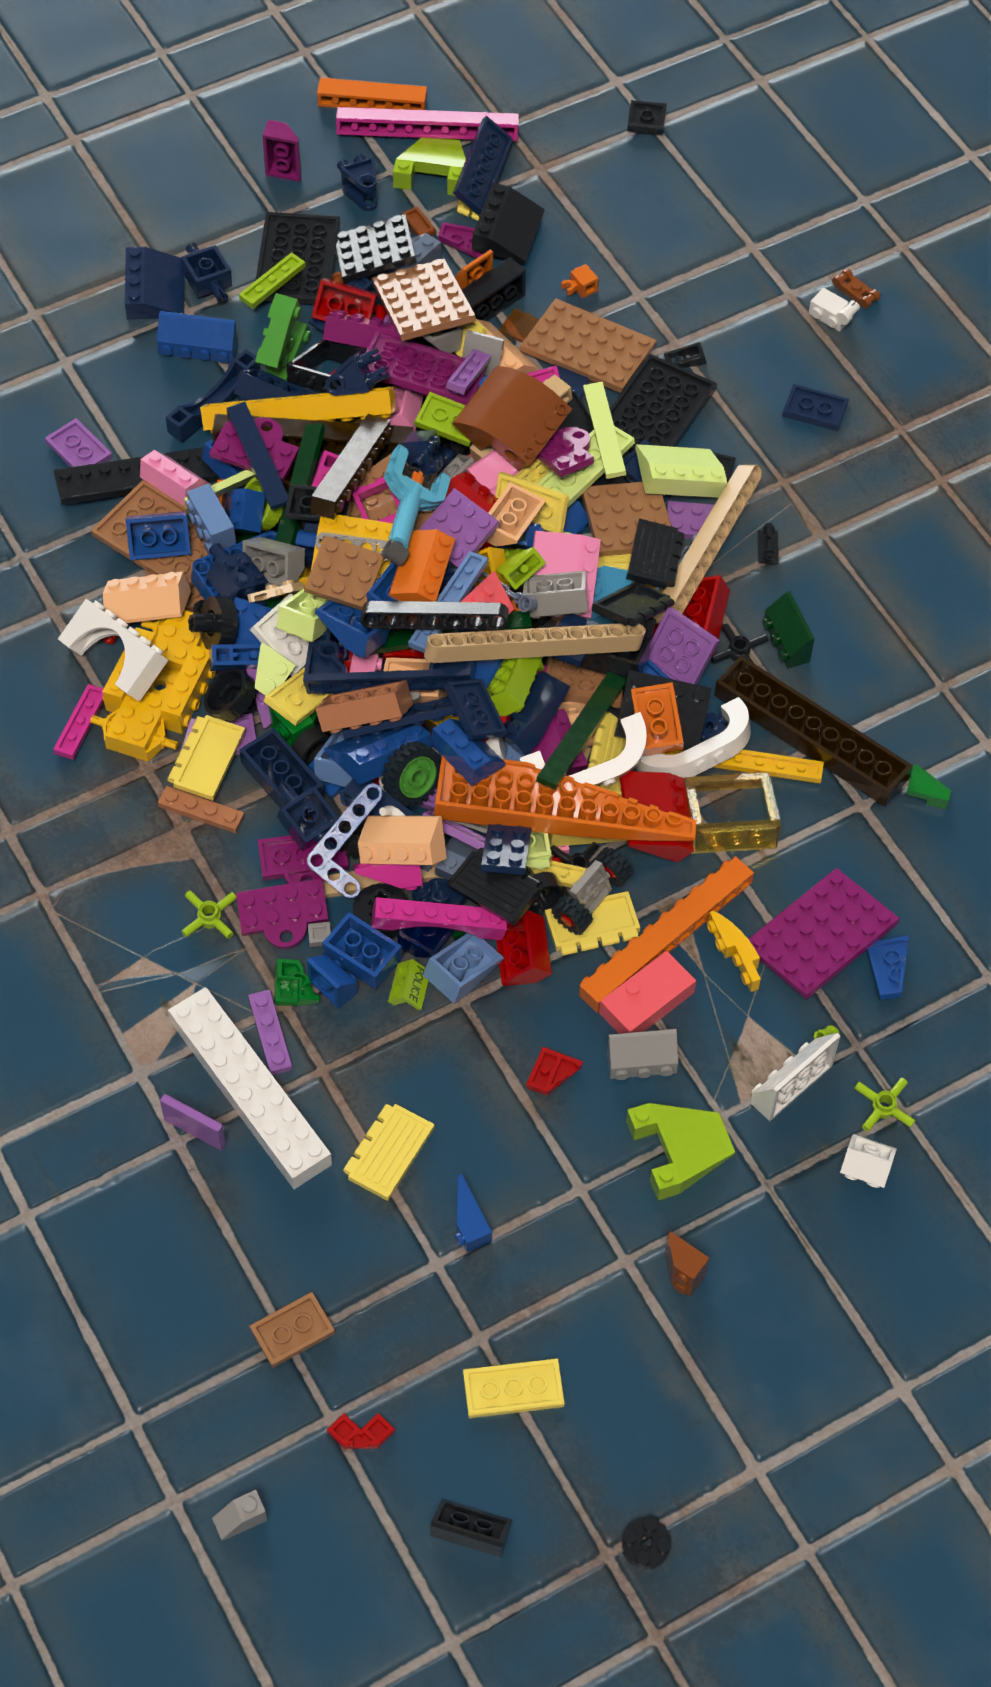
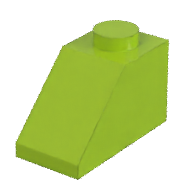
[496,547,546,590]

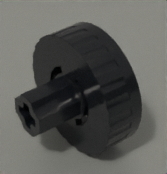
[188,596,238,650]
[204,668,256,722]
[526,866,564,915]
[353,883,408,939]

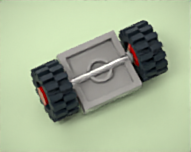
[551,847,634,935]

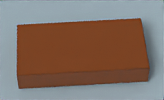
[401,206,436,236]

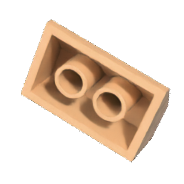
[486,482,546,547]

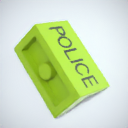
[388,959,429,1010]

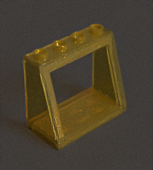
[684,772,781,854]

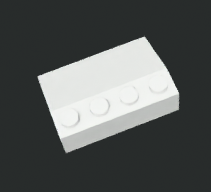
[750,1033,840,1121]

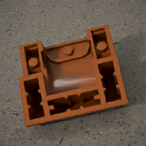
[452,366,572,471]

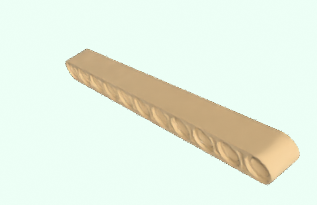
[652,465,762,624]
[424,624,646,663]

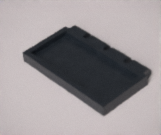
[626,518,684,589]
[591,581,675,627]
[446,847,542,926]

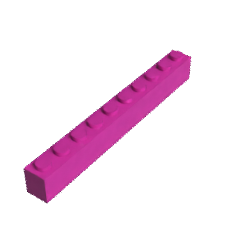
[336,107,519,141]

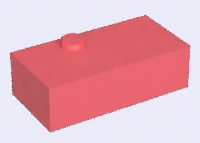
[599,951,696,1034]

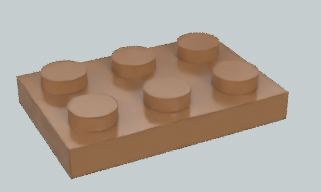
[249,1292,335,1368]

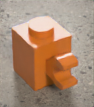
[561,264,599,299]

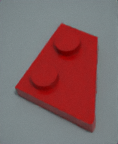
[526,1047,583,1096]

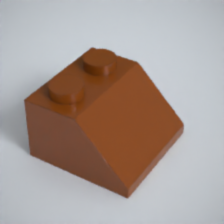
[665,1231,710,1297]

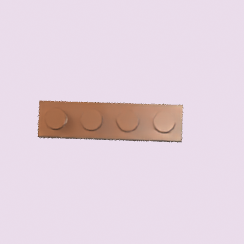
[158,786,245,834]

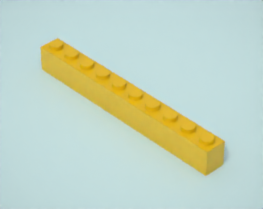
[200,387,397,433]

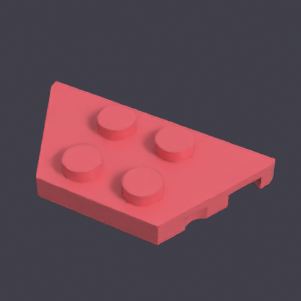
[455,571,515,631]

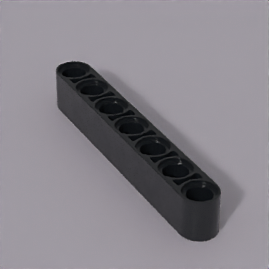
[360,601,508,630]

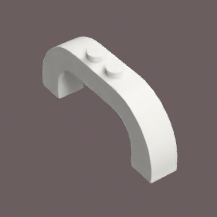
[634,697,751,780]
[520,712,646,787]

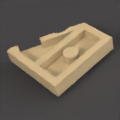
[247,579,304,603]

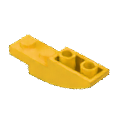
[706,911,761,992]

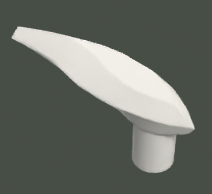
[379,806,405,816]

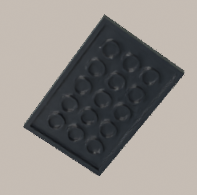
[255,212,340,304]
[610,353,717,452]

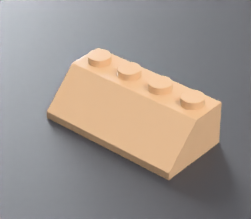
[476,319,538,374]
[103,572,191,623]
[358,815,447,865]

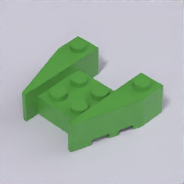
[255,293,311,380]

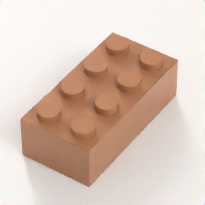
[315,680,413,733]

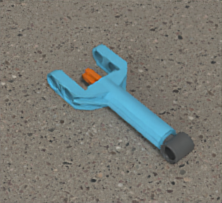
[381,444,451,566]

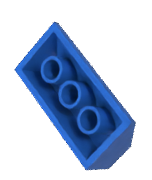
[157,311,238,363]

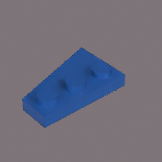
[866,935,909,1000]

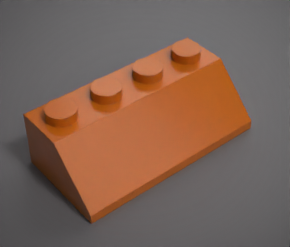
[388,529,455,602]

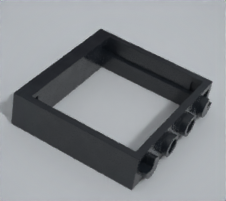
[286,339,368,393]

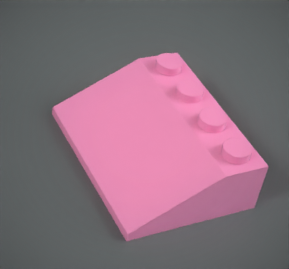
[533,531,601,620]

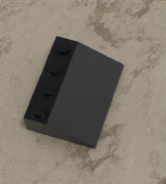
[471,182,545,264]
[614,670,712,751]

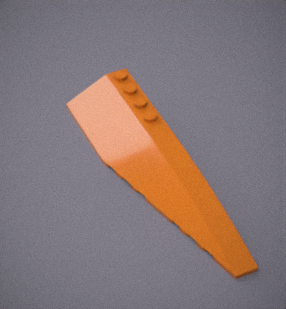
[434,756,697,841]

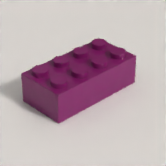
[323,310,400,348]

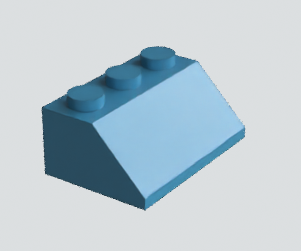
[590,566,634,625]

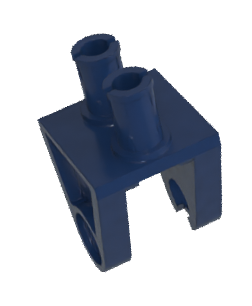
[337,154,378,211]
[325,348,390,395]

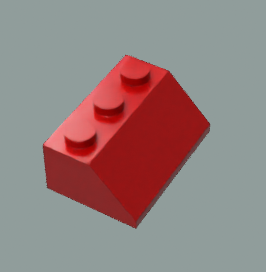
[311,278,378,321]
[496,910,552,986]

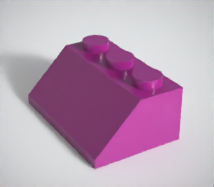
[262,120,302,182]
[530,709,588,776]

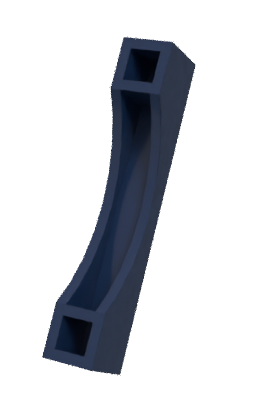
[165,349,261,442]

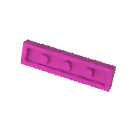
[53,684,104,760]

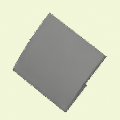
[462,330,504,376]

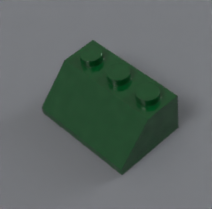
[762,591,815,669]

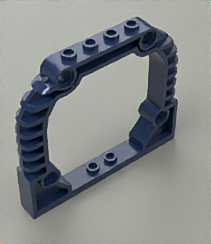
[303,562,478,694]

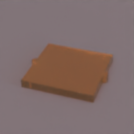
[499,308,540,343]

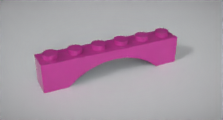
[372,897,507,940]

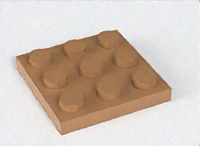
[304,536,384,611]

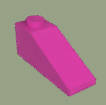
[353,864,423,890]

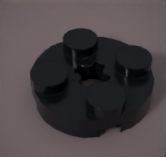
[622,1517,671,1569]

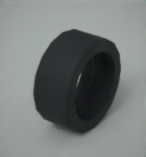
[292,726,329,766]

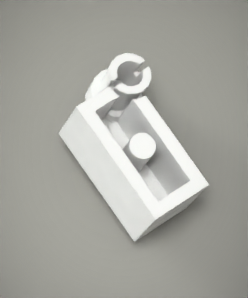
[809,288,860,332]

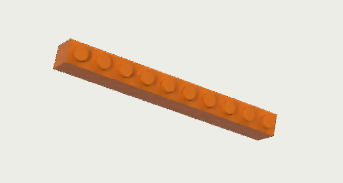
[579,856,754,1013]

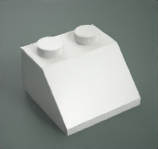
[840,1134,897,1188]

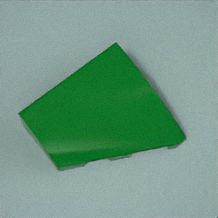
[906,764,951,810]
[274,958,319,1006]

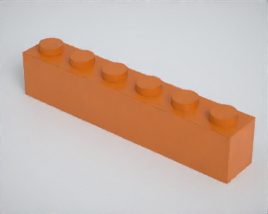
[317,78,427,110]

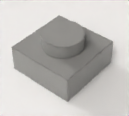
[308,922,331,947]

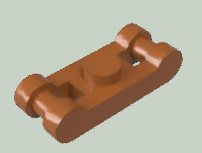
[832,268,881,309]

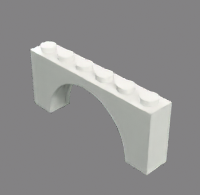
[58,599,168,701]

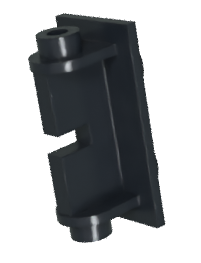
[758,523,779,564]

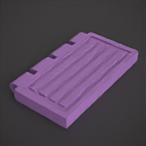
[422,809,486,849]

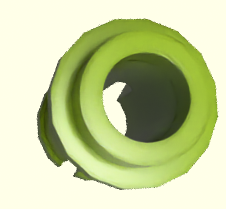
[814,1025,840,1039]

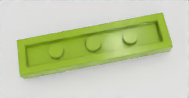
[239,252,306,309]

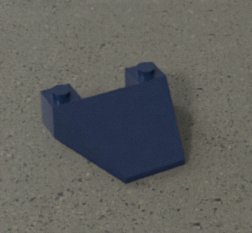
[504,672,570,756]

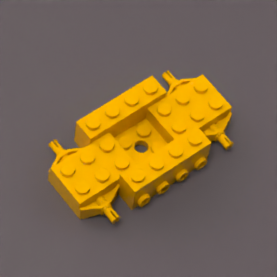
[90,610,216,762]

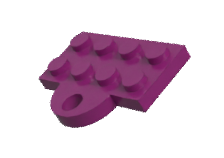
[209,417,299,483]
[536,427,594,477]
[258,835,349,884]
[236,878,329,950]

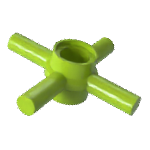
[181,890,237,939]
[854,1078,916,1132]

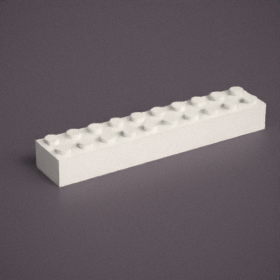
[168,987,332,1189]

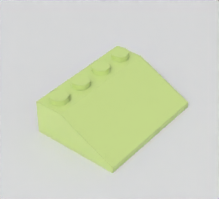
[635,444,727,498]

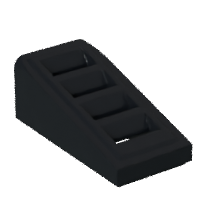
[664,341,707,368]

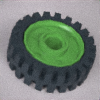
[381,741,441,807]

